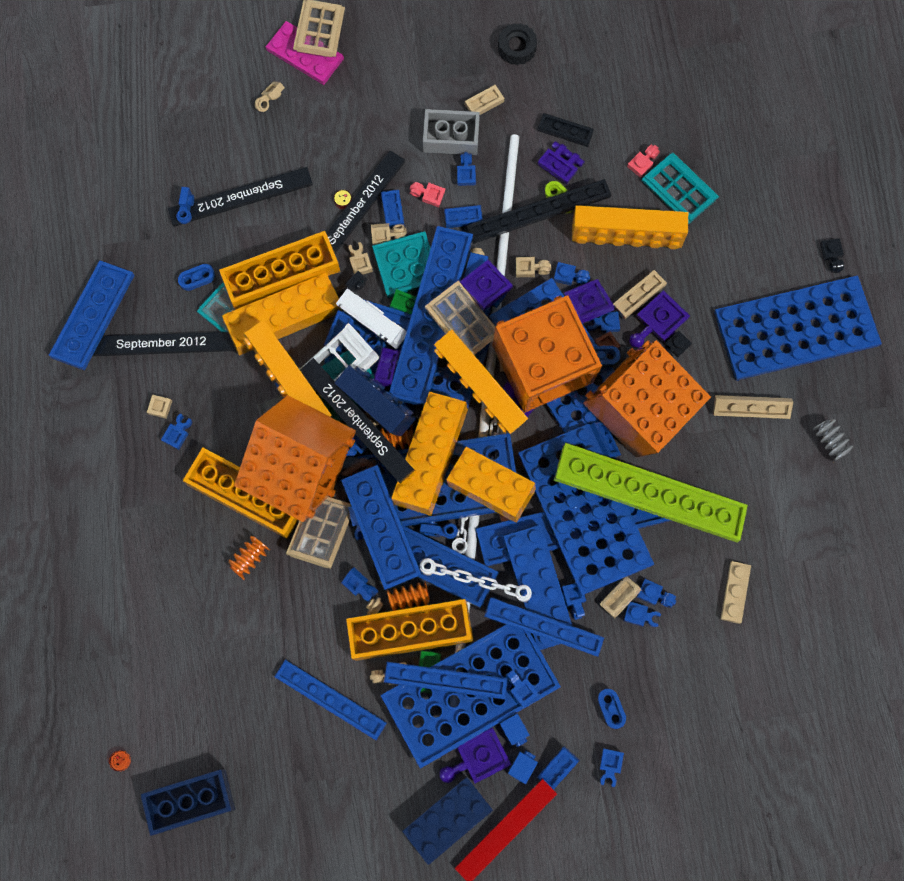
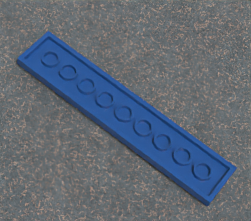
[389,226,473,407]
[476,497,672,567]

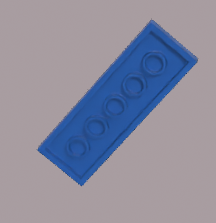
[49,261,134,371]
[341,465,422,590]
[503,525,572,650]
[403,526,498,609]

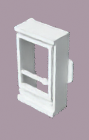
[336,288,407,350]
[299,323,379,398]

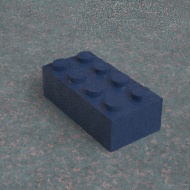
[334,365,416,436]
[141,769,235,836]
[402,777,493,865]

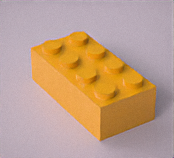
[446,447,536,523]

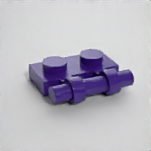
[538,141,585,185]

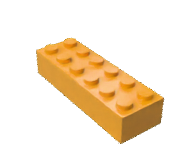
[572,205,688,249]
[219,231,340,310]
[222,273,342,356]
[243,319,332,417]
[434,329,528,434]
[391,392,468,516]
[183,447,298,539]
[346,599,473,661]

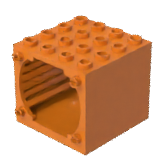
[492,295,602,413]
[583,340,711,457]
[234,395,356,522]

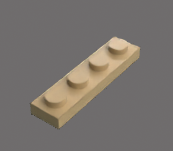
[713,395,793,419]

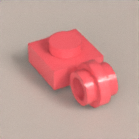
[627,144,660,178]
[409,182,446,207]

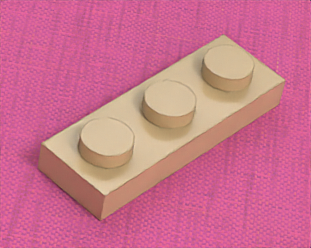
[613,270,667,320]
[720,561,751,624]

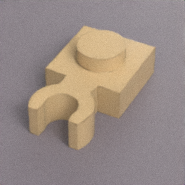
[349,242,373,274]

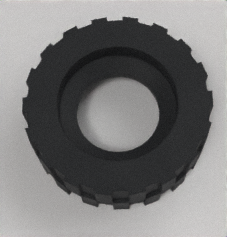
[498,23,537,65]

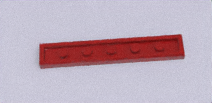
[455,778,557,881]

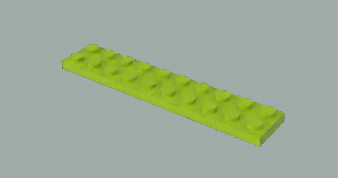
[554,443,748,543]

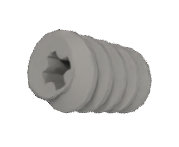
[812,419,854,462]

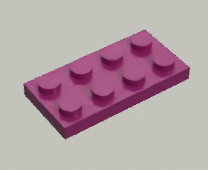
[266,21,344,85]

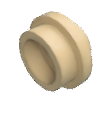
[366,597,384,615]

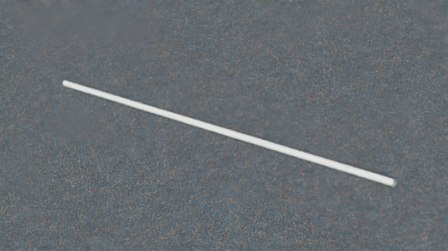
[449,135,519,707]

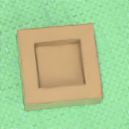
[147,395,172,419]

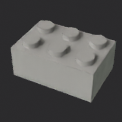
[423,109,480,155]

